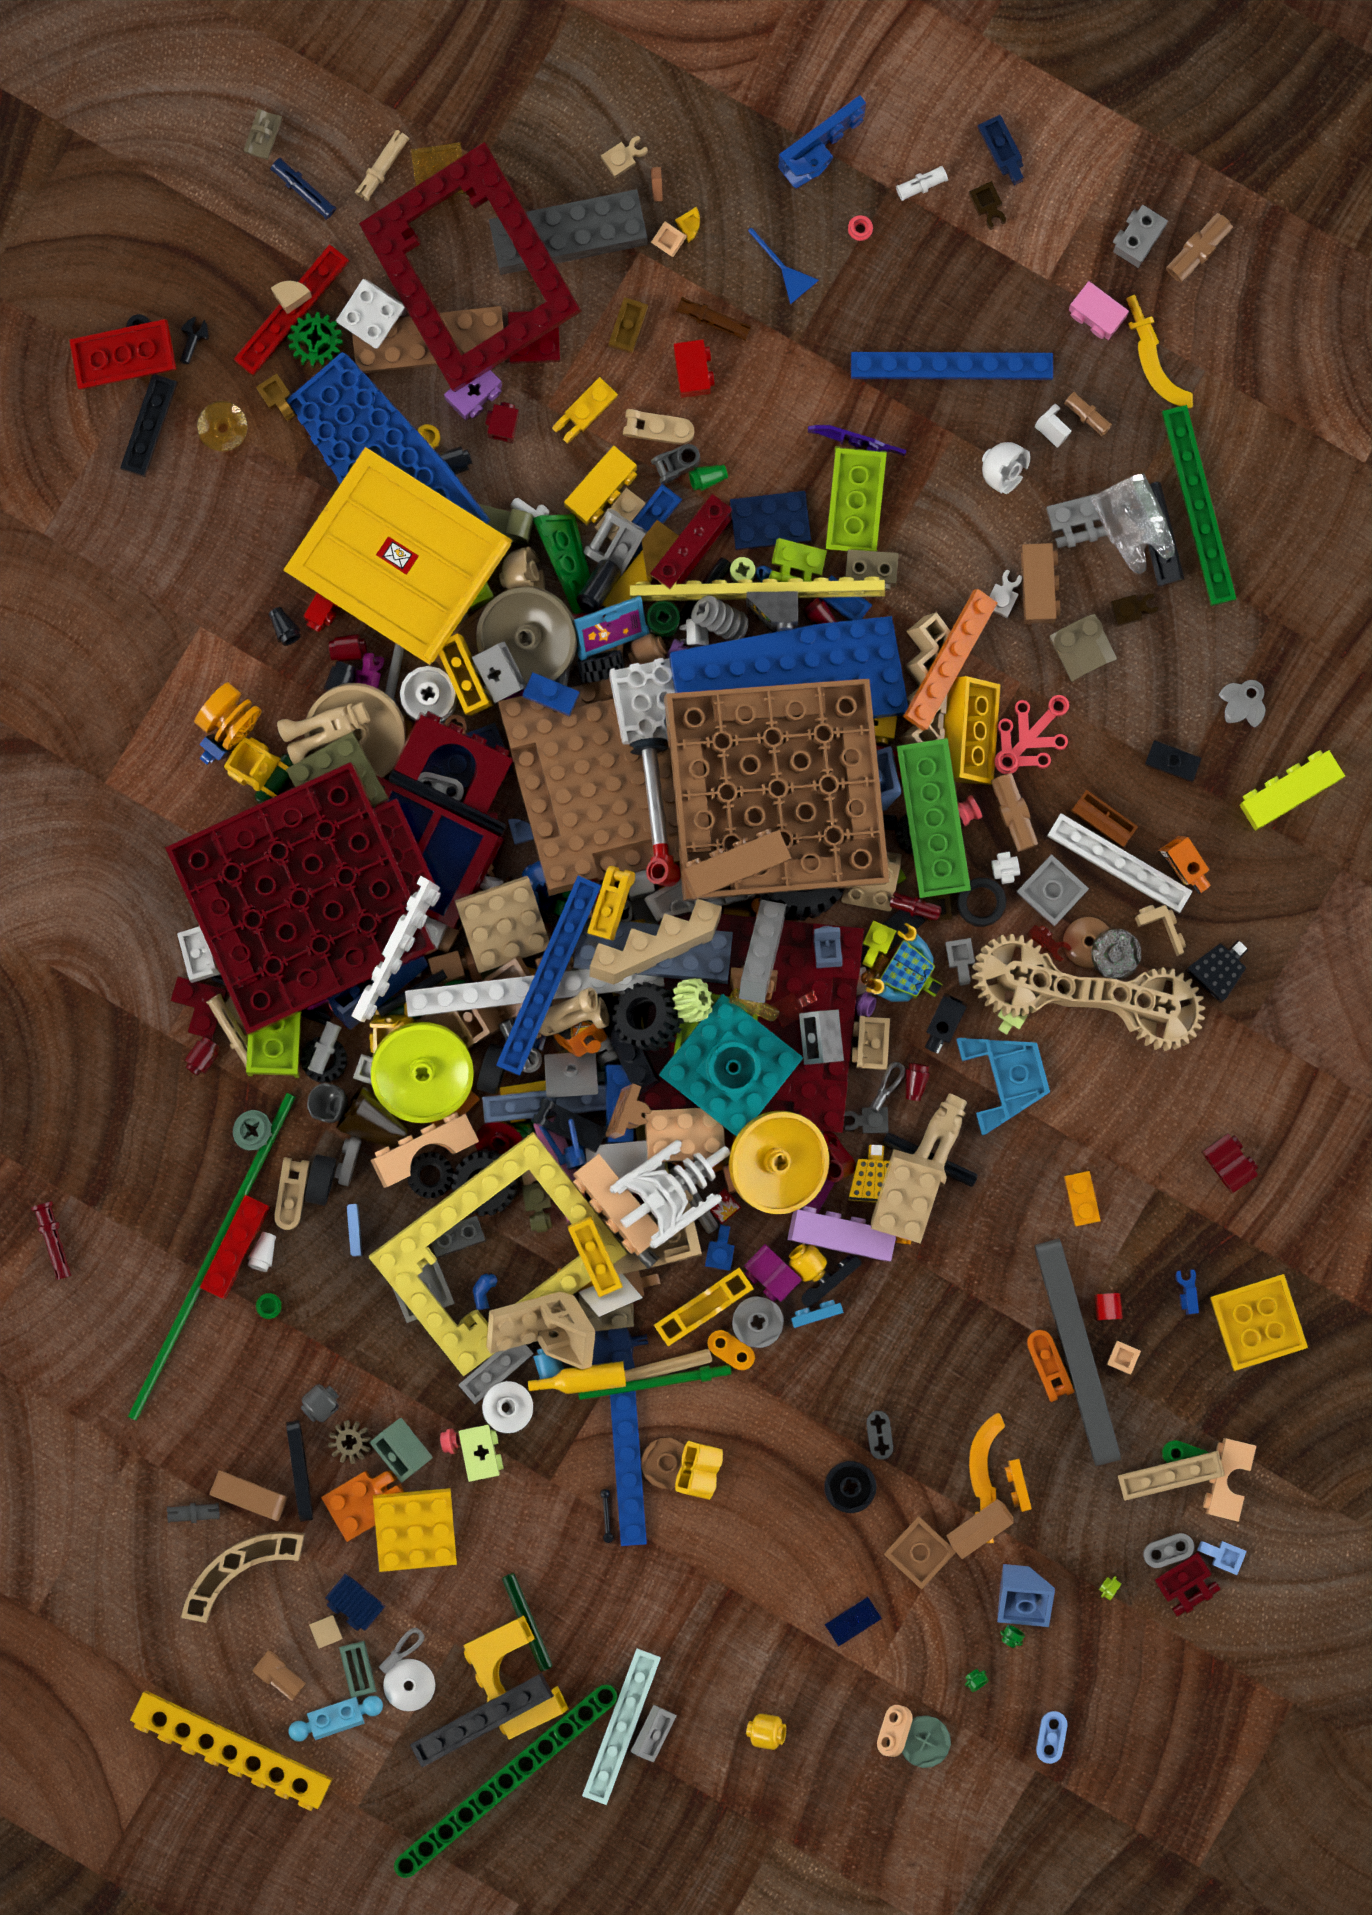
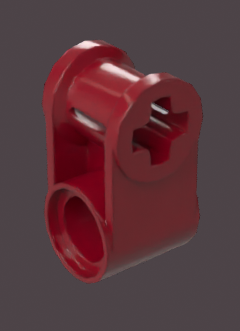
[822,1131,856,1182]

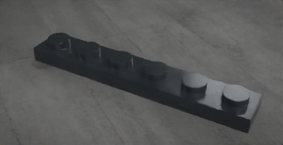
[410,1673,554,1767]

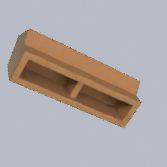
[946,1499,1014,1559]

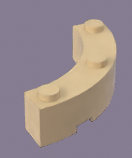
[181,1531,305,1623]

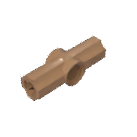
[1166,213,1233,283]
[991,773,1038,852]

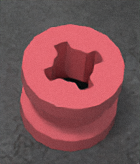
[958,795,982,827]

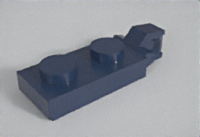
[977,115,1024,186]

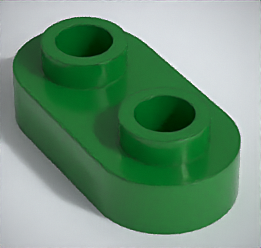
[1162,1440,1208,1463]

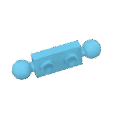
[288,1695,383,1742]

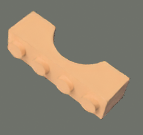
[371,1112,479,1188]

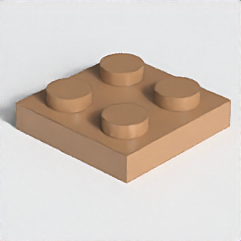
[884,1516,956,1590]

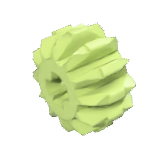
[672,978,714,1023]

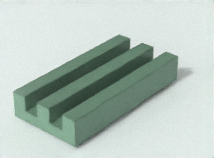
[339,1641,377,1698]

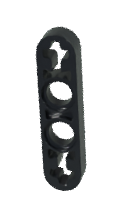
[286,1420,314,1522]

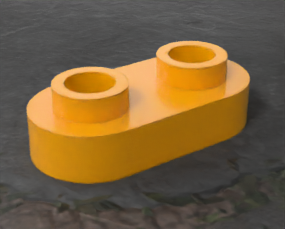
[708,1330,755,1370]

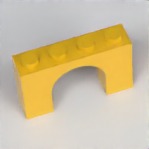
[463,1616,569,1739]

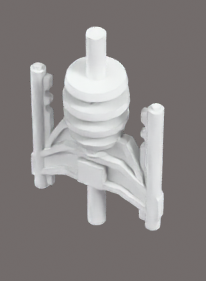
[609,1140,730,1248]

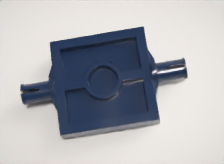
[592,1327,649,1370]

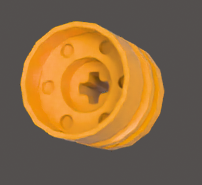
[194,682,262,751]

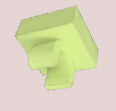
[998,1002,1028,1035]

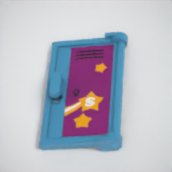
[574,596,649,661]

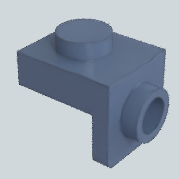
[814,926,842,968]

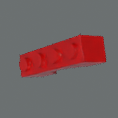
[200,1195,271,1299]

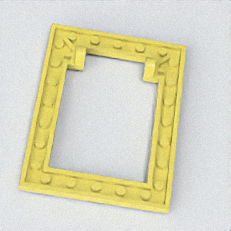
[369,1132,628,1376]

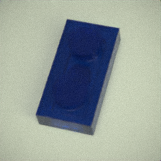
[824,1596,882,1647]

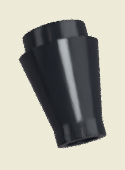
[268,607,301,646]

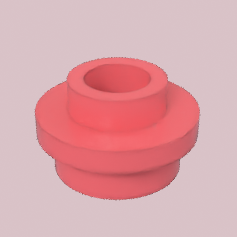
[848,215,873,241]
[440,1428,461,1454]

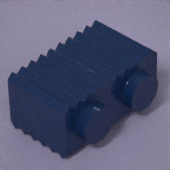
[325,1573,386,1631]

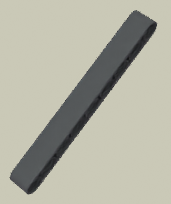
[1034,1238,1121,1467]

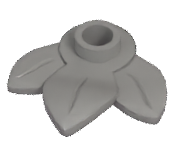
[1219,680,1265,727]

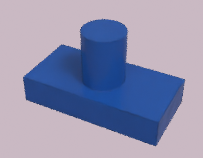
[522,672,580,717]

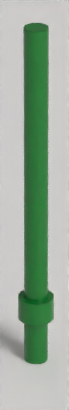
[578,1365,731,1400]

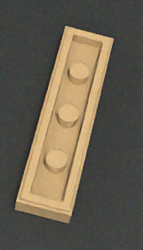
[1118,1451,1225,1501]

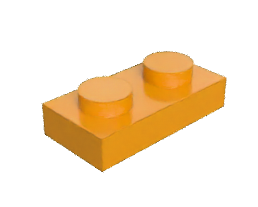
[1064,1171,1101,1227]
[1005,1458,1032,1512]

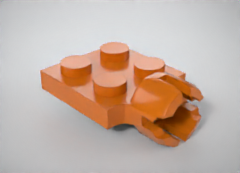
[321,1470,404,1542]

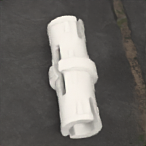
[896,166,948,201]

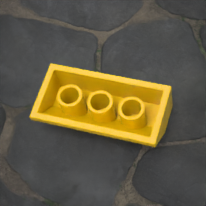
[943,676,1000,785]

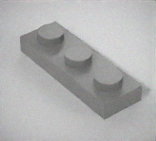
[459,1344,534,1405]

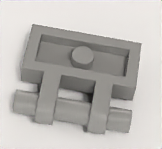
[1046,494,1107,548]

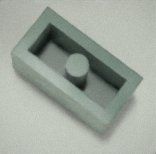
[369,1418,433,1483]

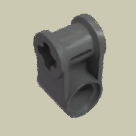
[651,444,701,484]

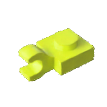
[862,920,896,968]

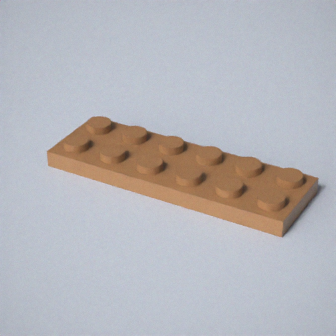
[352,306,504,373]

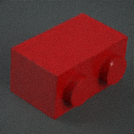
[673,339,715,398]

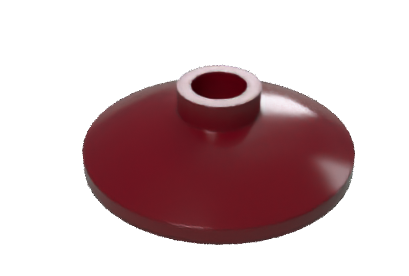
[475,1121,523,1155]

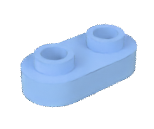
[1036,1711,1067,1764]

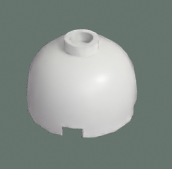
[982,442,1030,494]

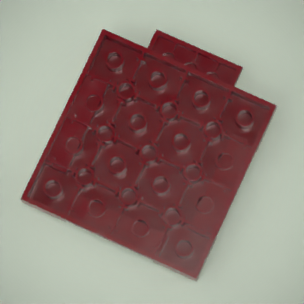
[165,762,439,1035]

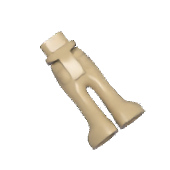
[277,702,370,764]
[536,987,610,1038]
[912,1094,967,1186]

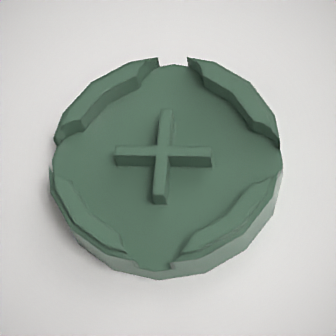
[902,1715,951,1768]

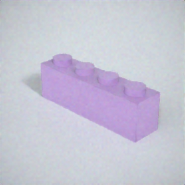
[787,1206,896,1261]

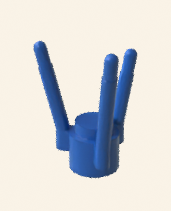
[539,1119,587,1170]

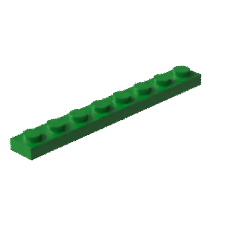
[1162,405,1236,606]

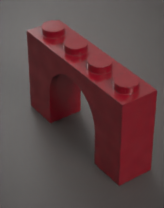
[393,711,513,814]

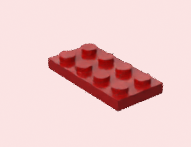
[69,319,176,390]

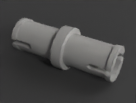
[308,1021,342,1075]

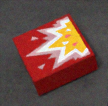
[710,1188,741,1224]

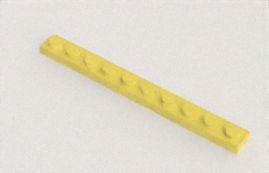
[630,577,885,601]

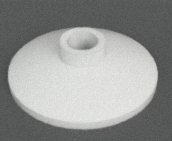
[482,1381,533,1433]
[383,1659,435,1711]

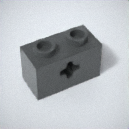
[432,1216,486,1258]

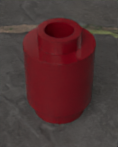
[329,634,367,662]
[184,1036,220,1076]

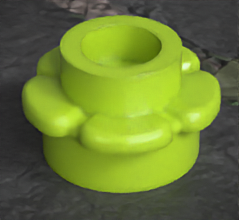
[1099,1576,1122,1601]

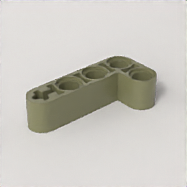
[479,504,534,545]

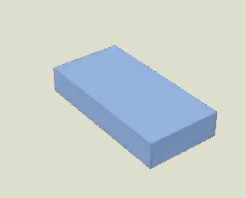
[347,1204,363,1257]

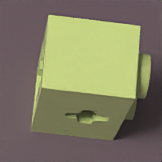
[459,1425,504,1482]

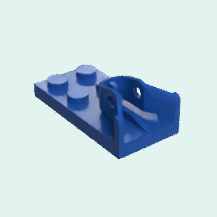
[778,95,866,189]

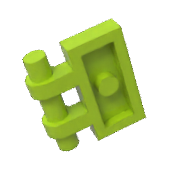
[769,538,827,582]

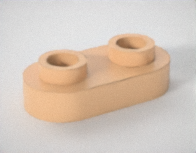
[877,1705,912,1757]

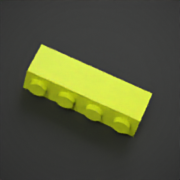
[1239,750,1345,831]

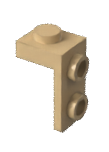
[1135,905,1186,956]

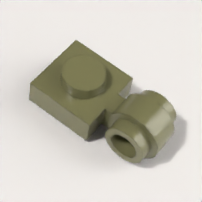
[522,1183,552,1233]

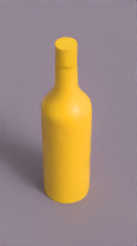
[528,1361,626,1394]

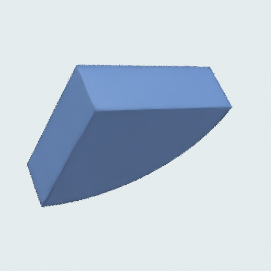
[508,819,534,845]

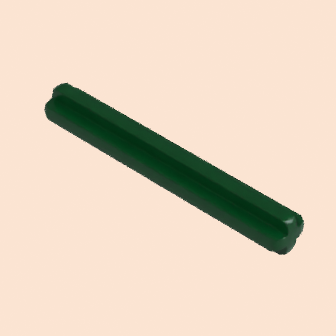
[502,1573,552,1671]

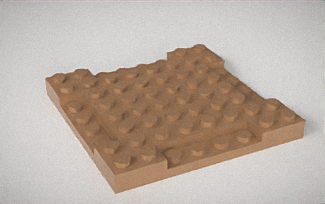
[498,678,680,896]
[664,679,889,901]

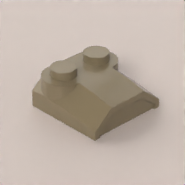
[1049,614,1117,682]

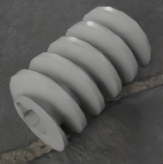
[691,595,748,641]

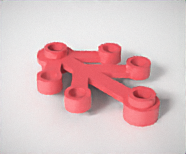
[995,695,1069,774]

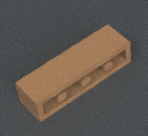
[681,828,791,900]

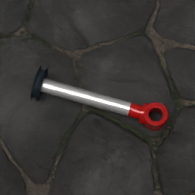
[630,738,681,887]

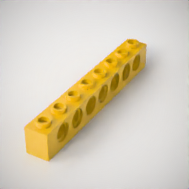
[130,1691,333,1811]

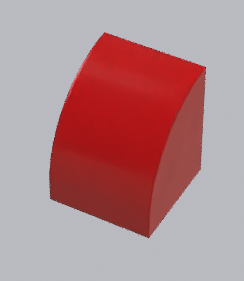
[1094,1293,1123,1321]

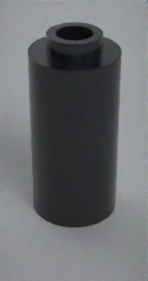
[576,560,621,613]

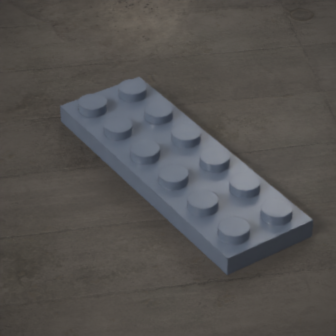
[573,917,733,984]

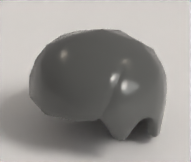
[307,1083,348,1123]

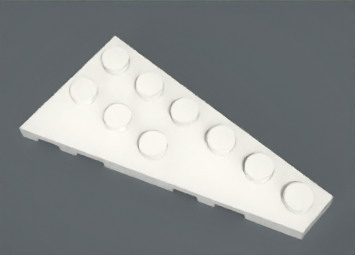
[352,876,441,1022]

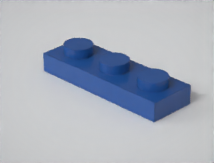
[605,1065,634,1143]

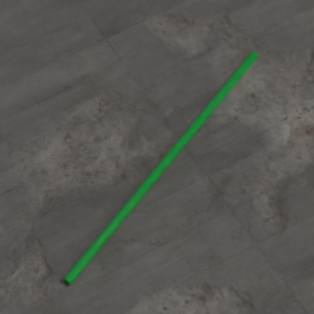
[128,1093,296,1421]

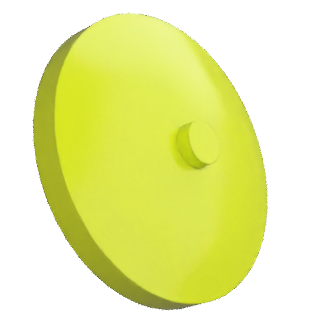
[371,1022,474,1123]

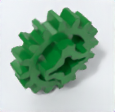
[288,312,343,368]

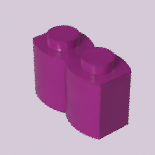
[744,1244,802,1302]

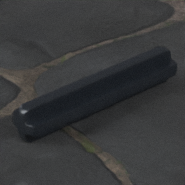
[679,557,731,622]

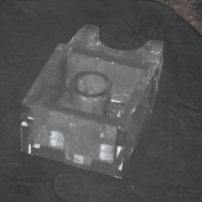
[1090,473,1175,574]

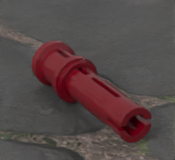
[31,1201,72,1280]

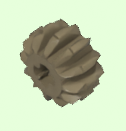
[328,1420,372,1464]

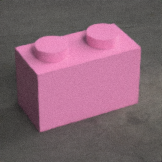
[1069,281,1129,340]

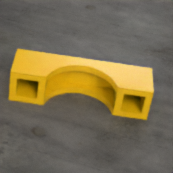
[654,1268,754,1347]

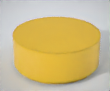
[417,424,440,449]

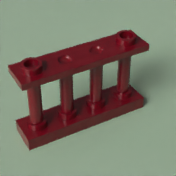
[650,494,732,589]

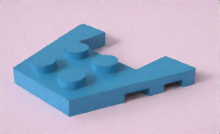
[956,1038,1050,1135]

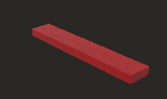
[234,244,350,377]

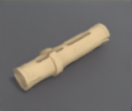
[355,130,409,201]
[206,994,248,1068]

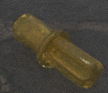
[729,988,779,1021]

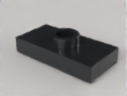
[1145,740,1202,782]

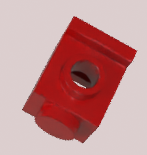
[303,593,341,633]

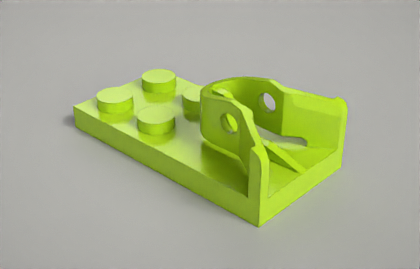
[826,446,887,551]
[246,1011,301,1078]

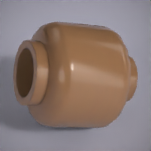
[628,633,668,665]

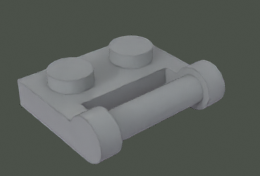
[584,508,647,576]

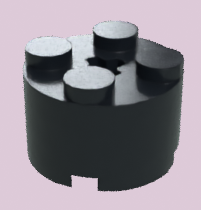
[824,1461,877,1513]

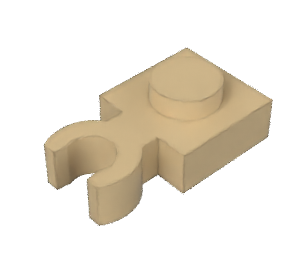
[601,136,648,178]

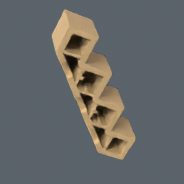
[899,612,951,745]
[589,899,722,985]

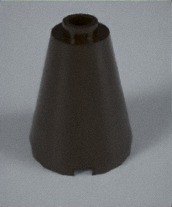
[336,1086,409,1149]

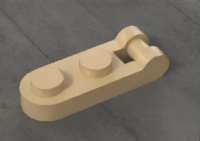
[623,409,694,445]
[275,1157,310,1230]

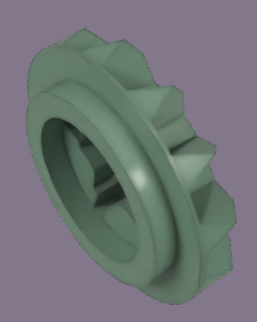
[233,1110,272,1151]

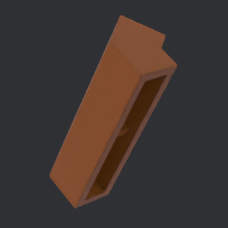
[1071,790,1138,849]

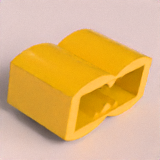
[675,1441,723,1500]

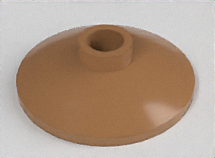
[1063,917,1114,968]

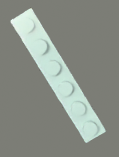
[582,1648,661,1805]

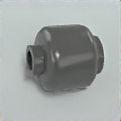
[301,1384,339,1422]

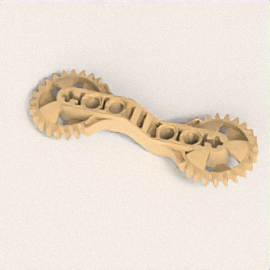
[972,934,1205,1051]

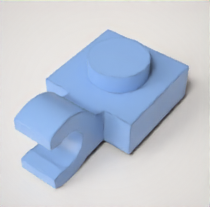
[1197,1541,1247,1575]

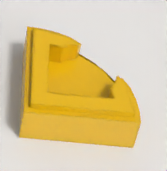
[675,207,700,243]

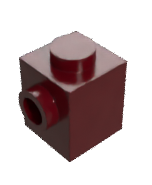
[485,402,520,444]

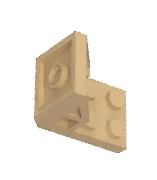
[609,1203,702,1275]
[486,1291,595,1369]

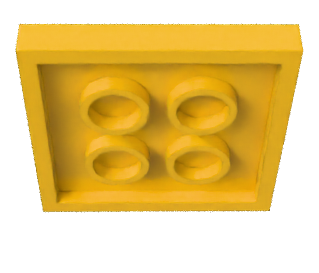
[1210,1274,1308,1371]
[373,1488,457,1572]

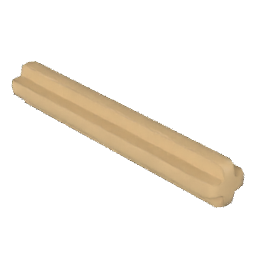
[624,1349,712,1382]

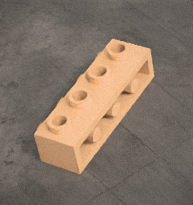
[572,1154,659,1256]

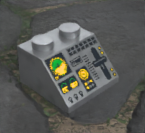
[746,591,798,632]

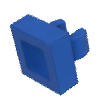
[199,734,233,765]

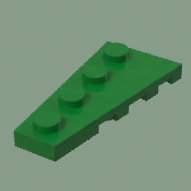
[533,514,590,614]

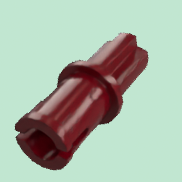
[890,892,941,921]

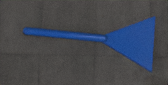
[748,228,819,305]

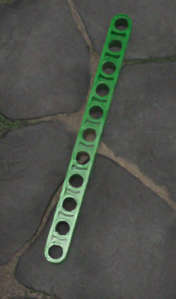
[394,1683,617,1878]

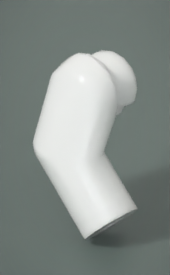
[511,498,550,518]

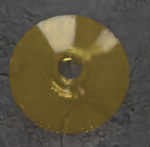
[197,401,248,452]

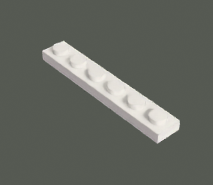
[1047,814,1193,914]

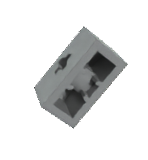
[472,641,527,703]

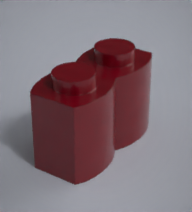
[1201,1134,1258,1194]

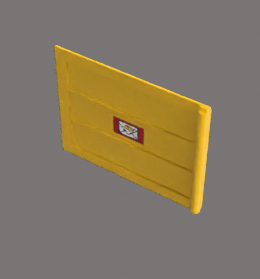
[284,447,512,665]

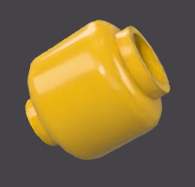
[789,1243,827,1282]
[746,1714,786,1750]

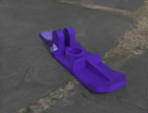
[808,425,906,456]

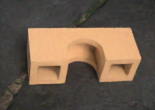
[1203,1438,1256,1522]

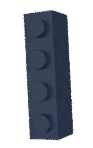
[327,956,428,1030]

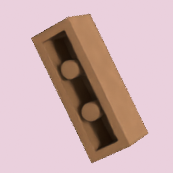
[1021,543,1061,624]

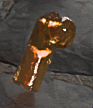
[861,954,891,988]

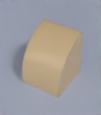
[271,281,312,314]

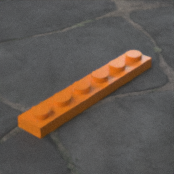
[903,589,997,731]

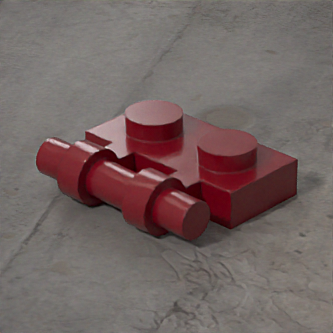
[1153,1552,1221,1617]

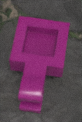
[354,653,384,689]

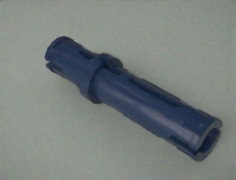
[270,157,336,220]

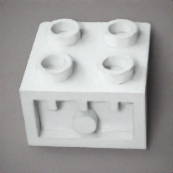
[336,279,408,349]

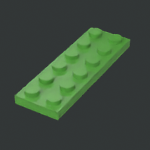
[897,738,971,898]

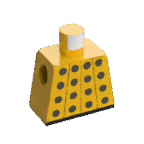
[848,1145,890,1203]

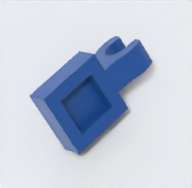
[705,1225,735,1271]
[1176,1270,1199,1315]

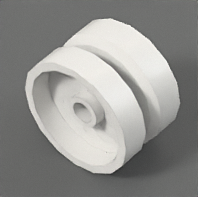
[400,666,458,723]

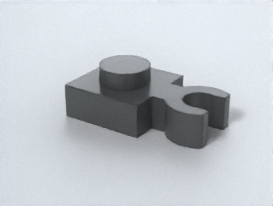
[844,1107,888,1134]

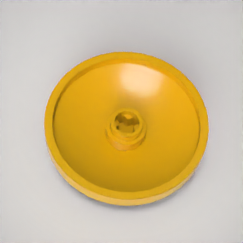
[729,1111,829,1214]

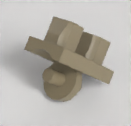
[244,109,282,160]

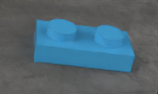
[791,1300,844,1328]

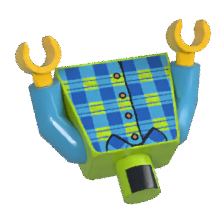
[866,923,943,1002]

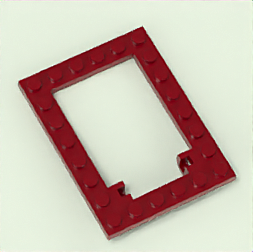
[359,142,582,392]

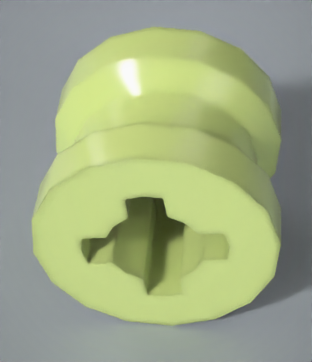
[730,557,755,583]

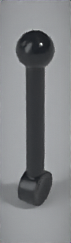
[600,1489,613,1543]

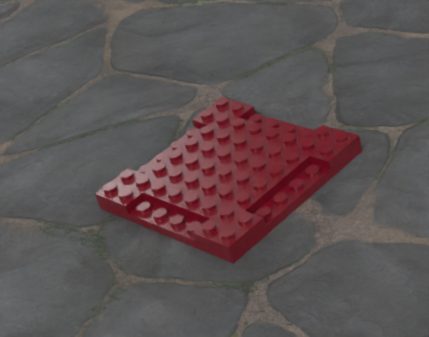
[639,913,864,1133]

